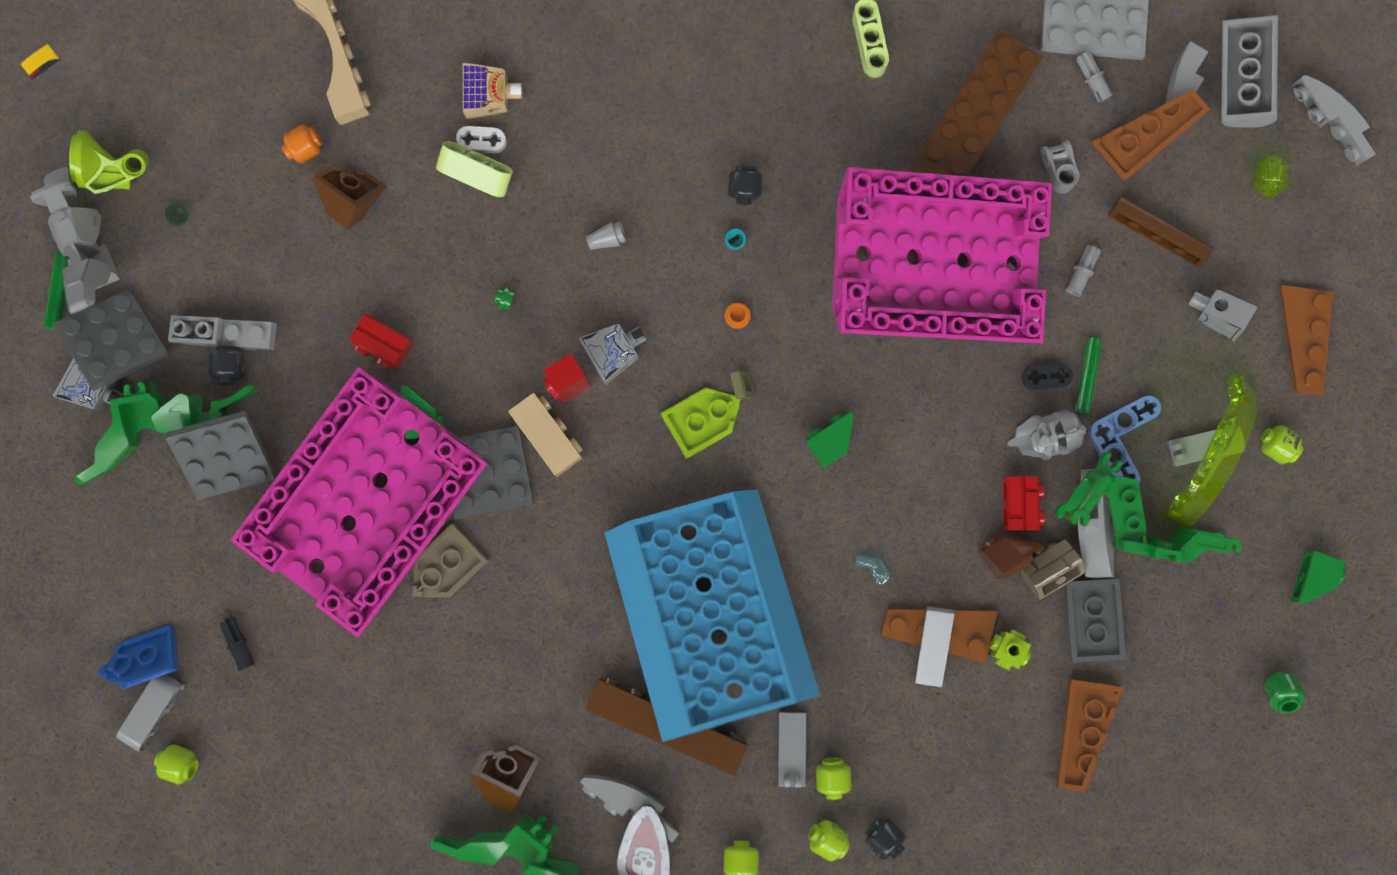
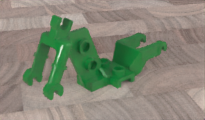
[1055,452,1242,563]

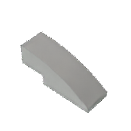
[1166,41,1208,103]

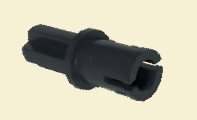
[220,617,255,671]

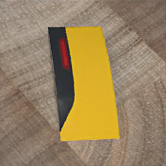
[21,44,60,80]

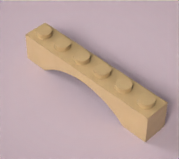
[293,0,371,125]

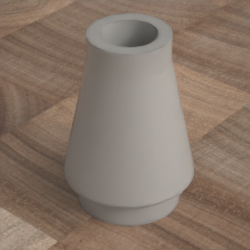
[586,221,627,250]

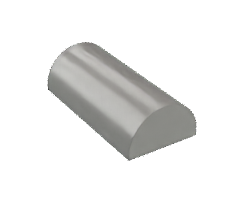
[1221,15,1278,128]

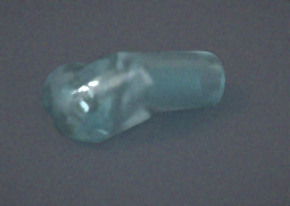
[854,553,889,585]

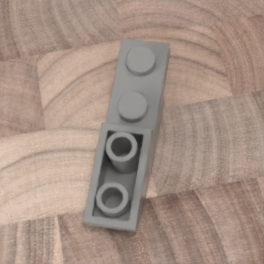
[1292,75,1376,166]
[168,315,277,350]
[1078,469,1114,578]
[580,775,679,842]

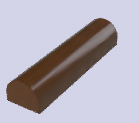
[1109,195,1214,267]

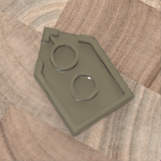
[412,522,489,598]

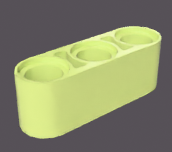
[853,0,889,78]
[436,141,513,197]

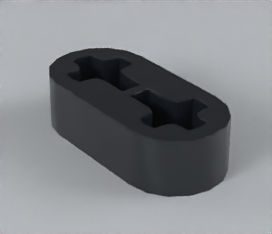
[1021,364,1073,390]

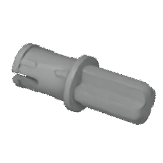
[1077,51,1113,103]
[1065,245,1101,297]

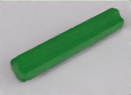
[43,253,70,330]
[1075,337,1102,414]

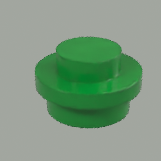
[494,285,515,311]

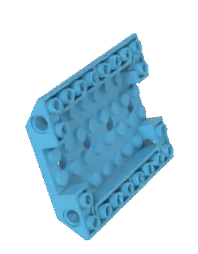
[604,489,820,742]

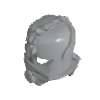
[1007,410,1087,461]

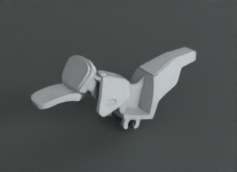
[30,167,120,313]

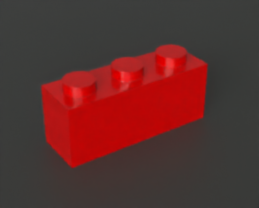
[542,354,590,403]

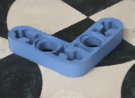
[1088,396,1161,483]

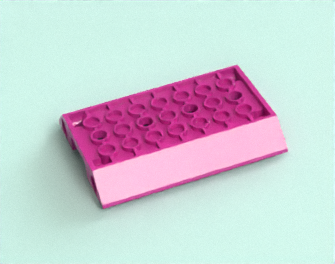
[832,167,1052,343]
[230,367,488,638]

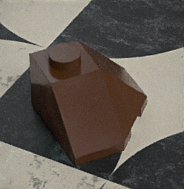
[313,166,386,229]
[979,536,1045,579]
[470,745,541,815]

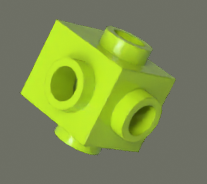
[989,629,1031,671]

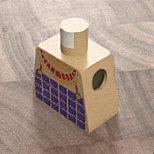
[463,63,523,119]

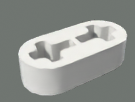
[456,126,507,153]

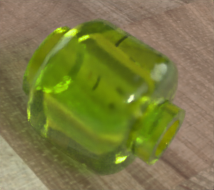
[1253,156,1290,197]

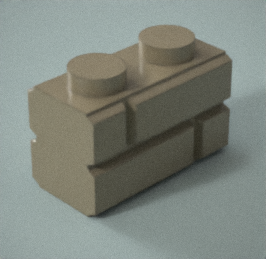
[1020,540,1086,600]

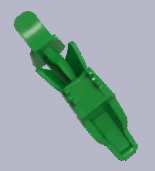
[75,382,258,485]
[430,814,579,875]

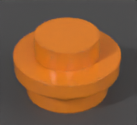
[725,302,751,329]

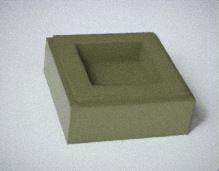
[730,371,755,399]

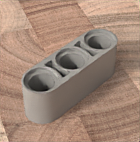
[116,674,184,752]

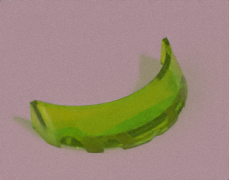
[1159,373,1258,528]

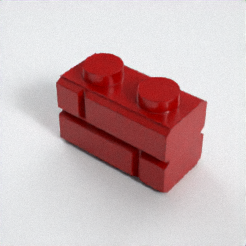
[349,314,414,370]
[1003,477,1045,531]

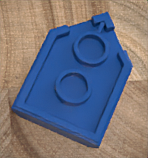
[96,624,179,688]

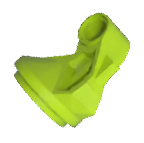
[69,130,150,194]

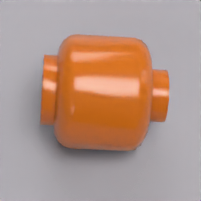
[281,124,323,164]

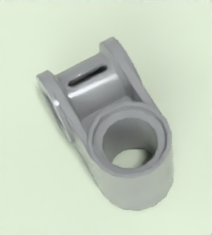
[1040,140,1079,194]

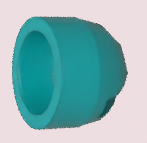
[724,229,746,250]

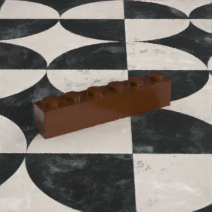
[585,676,748,776]

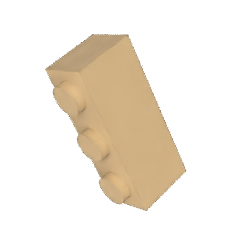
[508,393,583,477]

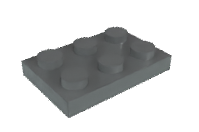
[1064,579,1126,663]

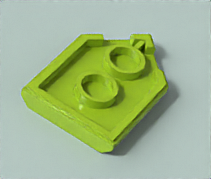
[660,387,741,459]

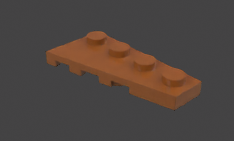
[1091,89,1210,181]
[1279,285,1334,396]
[880,609,998,663]
[1056,679,1125,792]

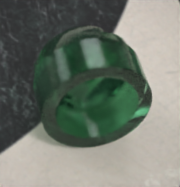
[164,204,189,226]

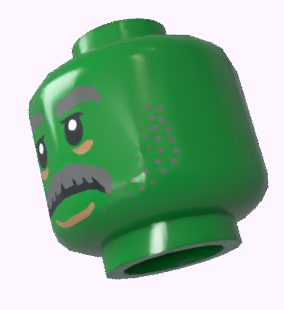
[1263,671,1305,713]

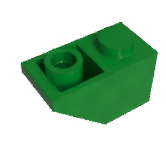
[805,412,854,469]

